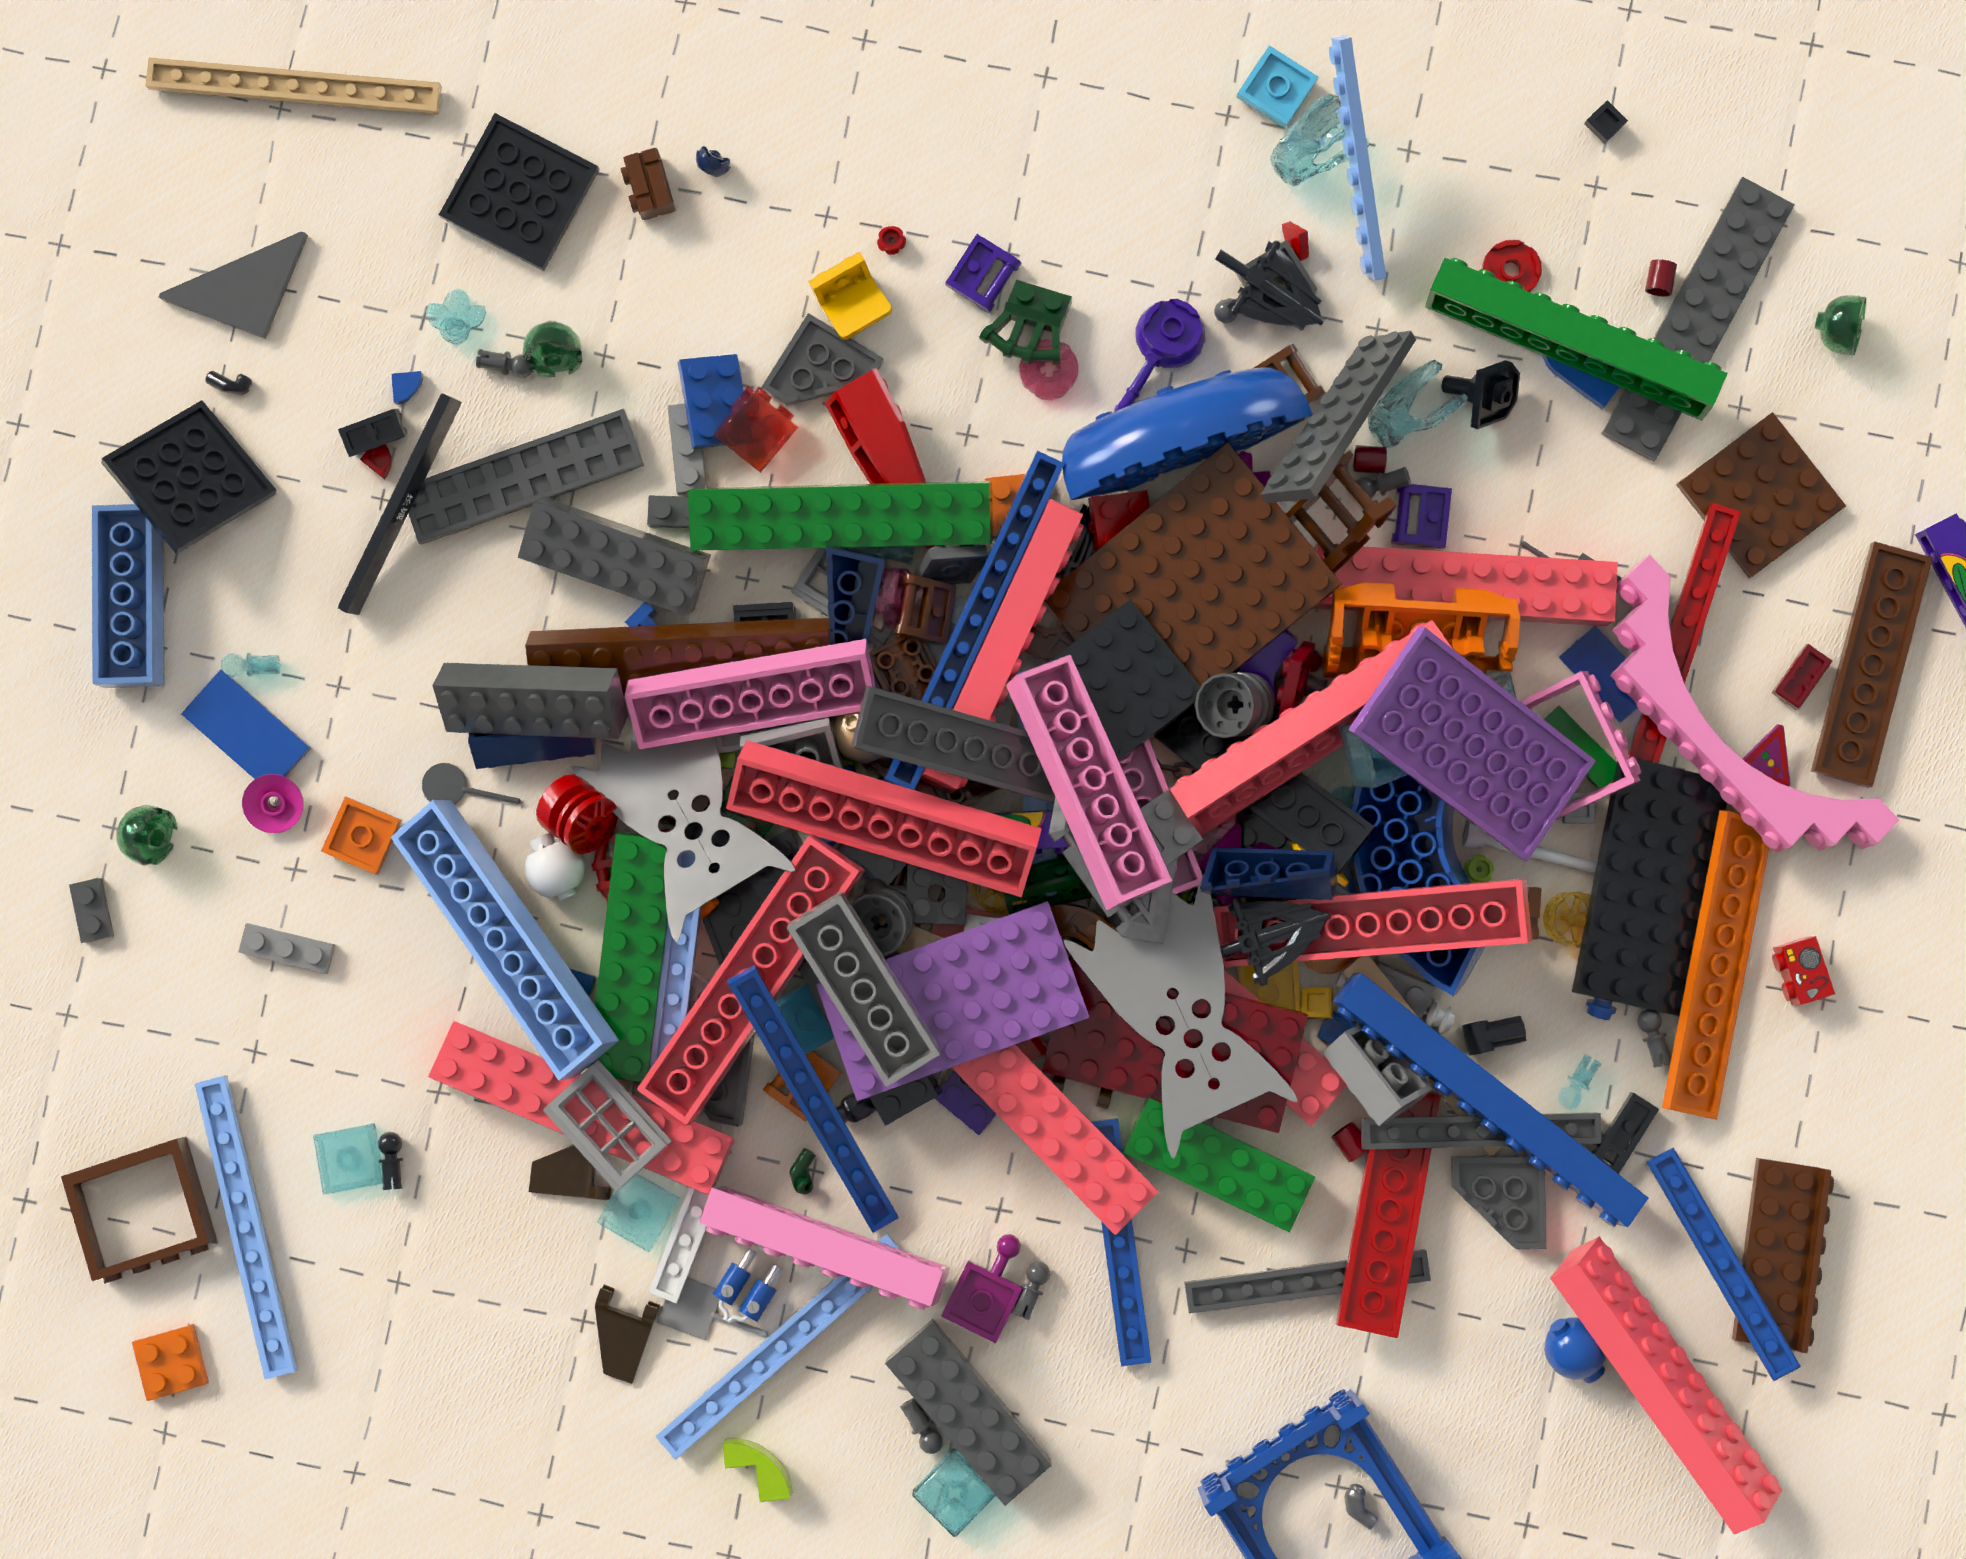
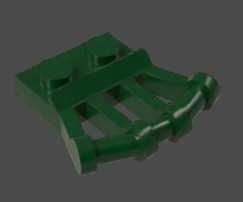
[979,280,1072,365]

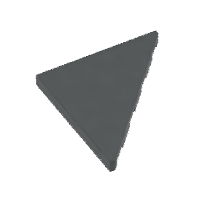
[158,231,308,339]

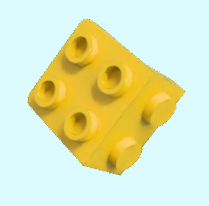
[808,252,892,340]

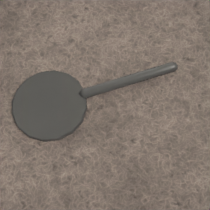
[422,763,521,805]

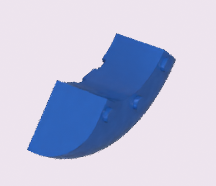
[1062,367,1313,500]
[1351,749,1486,996]

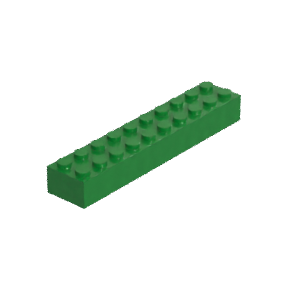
[1425,258,1728,421]
[688,481,993,551]

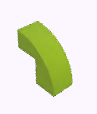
[723,1438,793,1502]

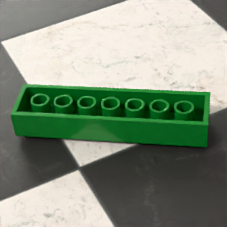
[587,832,668,1082]

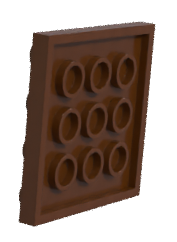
[1676,412,1846,578]

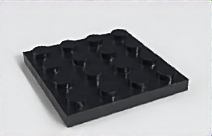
[439,113,600,271]
[101,400,276,554]
[1048,599,1206,762]

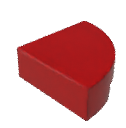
[1282,221,1309,261]
[360,444,391,480]

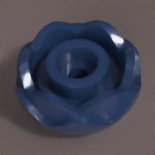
[696,146,731,177]

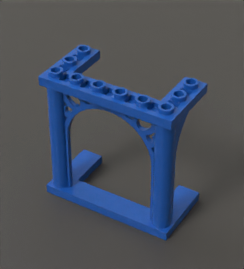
[1198,1389,1462,1559]

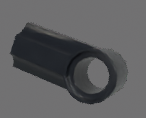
[1462,1016,1526,1055]

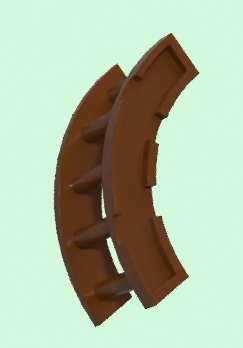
[1286,450,1397,574]

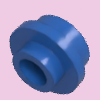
[1586,997,1617,1020]

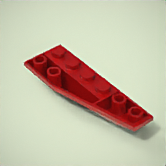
[825,368,937,549]

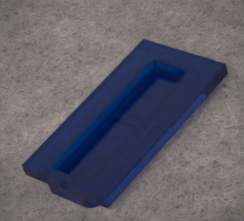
[1559,626,1638,723]

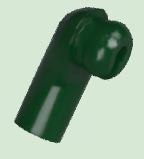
[789,1148,816,1195]

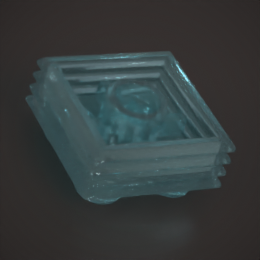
[912,1448,996,1537]

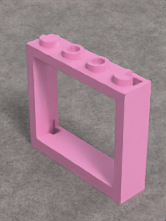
[1520,671,1641,820]

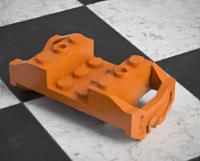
[1322,582,1520,688]

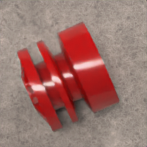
[536,774,618,854]

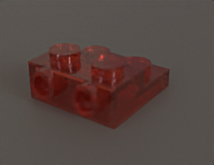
[714,386,798,473]

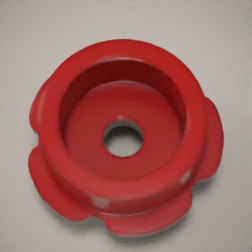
[877,226,906,255]

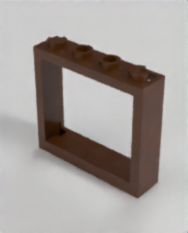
[61,1137,217,1284]

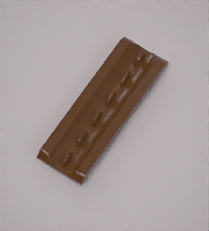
[869,636,999,806]

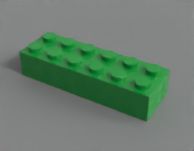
[1122,1097,1315,1233]

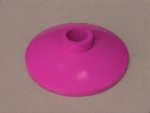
[242,774,304,833]

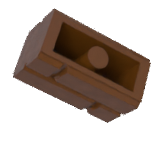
[620,148,676,220]

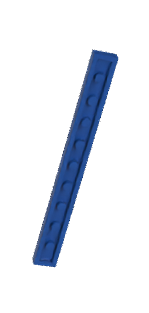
[727,965,899,1233]

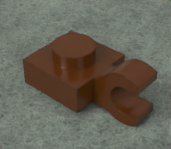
[1527,887,1542,940]

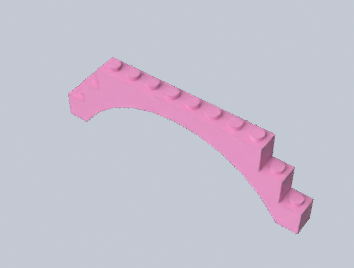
[1610,555,1899,852]

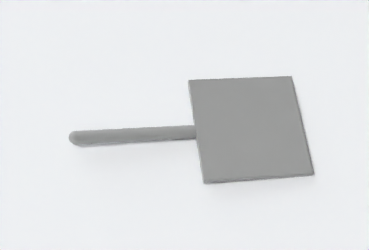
[657,1278,768,1340]

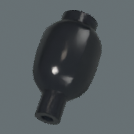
[836,1092,876,1123]

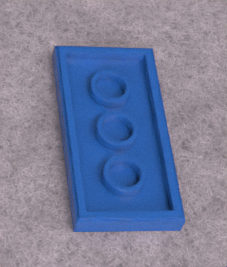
[181,669,311,779]

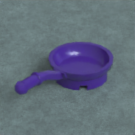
[1114,299,1205,412]

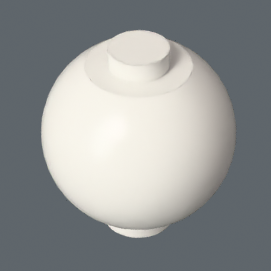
[525,833,585,901]

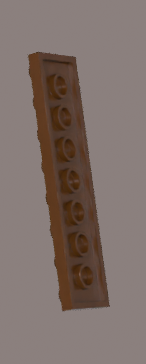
[1811,541,1933,788]

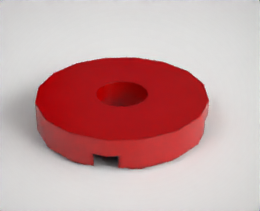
[1482,240,1542,292]

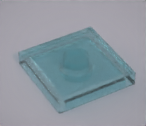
[313,1123,383,1195]
[596,1174,680,1252]

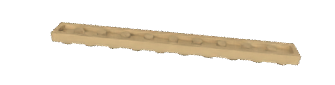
[145,57,442,115]

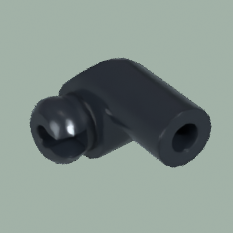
[205,371,252,395]

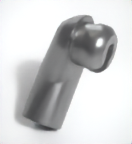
[1344,1484,1378,1530]

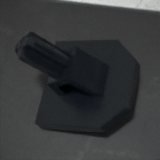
[1441,360,1520,429]

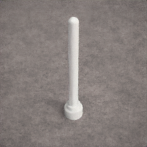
[1462,823,1597,874]

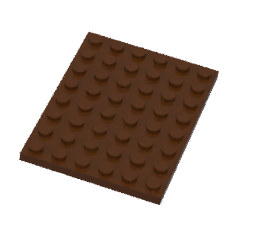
[1044,442,1343,738]

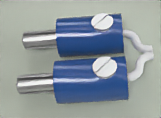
[713,1248,782,1323]

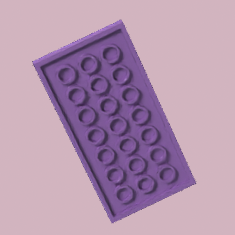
[1348,625,1596,862]
[816,901,1090,1101]

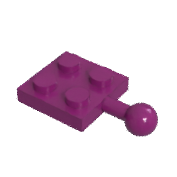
[941,1234,1023,1343]

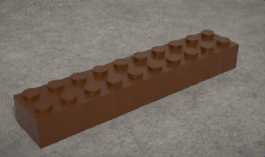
[525,618,830,696]

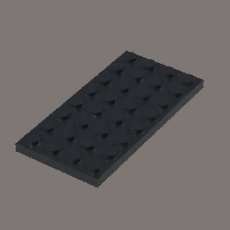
[1572,756,1727,1017]

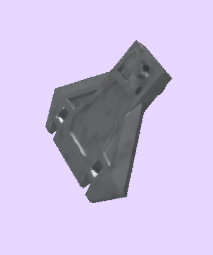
[1049,790,1203,944]

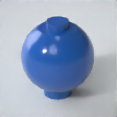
[1544,1317,1606,1383]

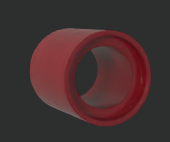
[1645,259,1677,297]
[1353,445,1387,474]
[1331,1122,1368,1163]

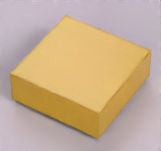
[1301,987,1333,1019]

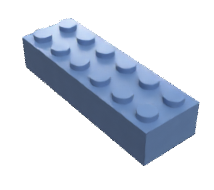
[92,504,164,688]

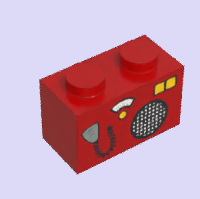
[1772,936,1835,1005]

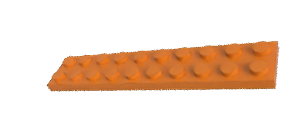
[1662,810,1769,1120]

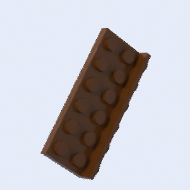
[1732,1158,1834,1353]

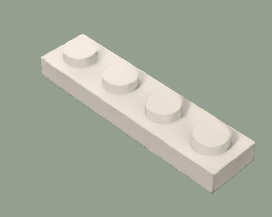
[648,1186,719,1303]

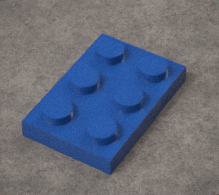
[677,354,752,449]

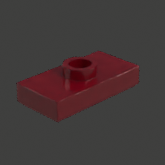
[1772,644,1833,710]

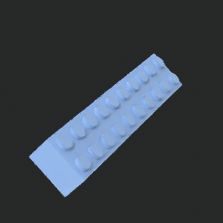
[391,800,619,1081]

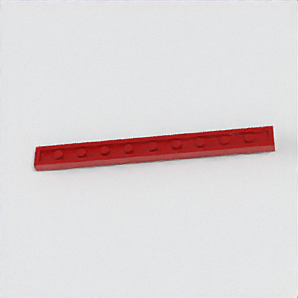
[1628,503,1741,763]

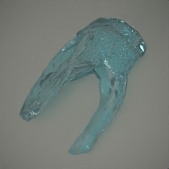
[1270,94,1369,186]
[1368,359,1467,448]

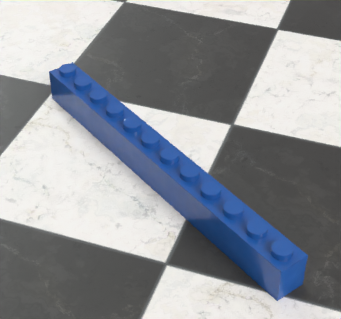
[884,450,1065,790]
[1332,973,1649,1228]

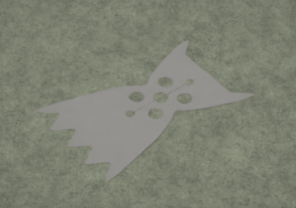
[572,729,795,942]
[1064,877,1297,1159]

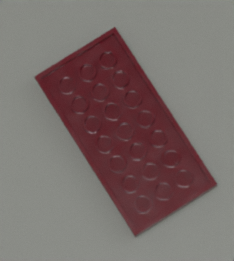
[1042,954,1308,1133]

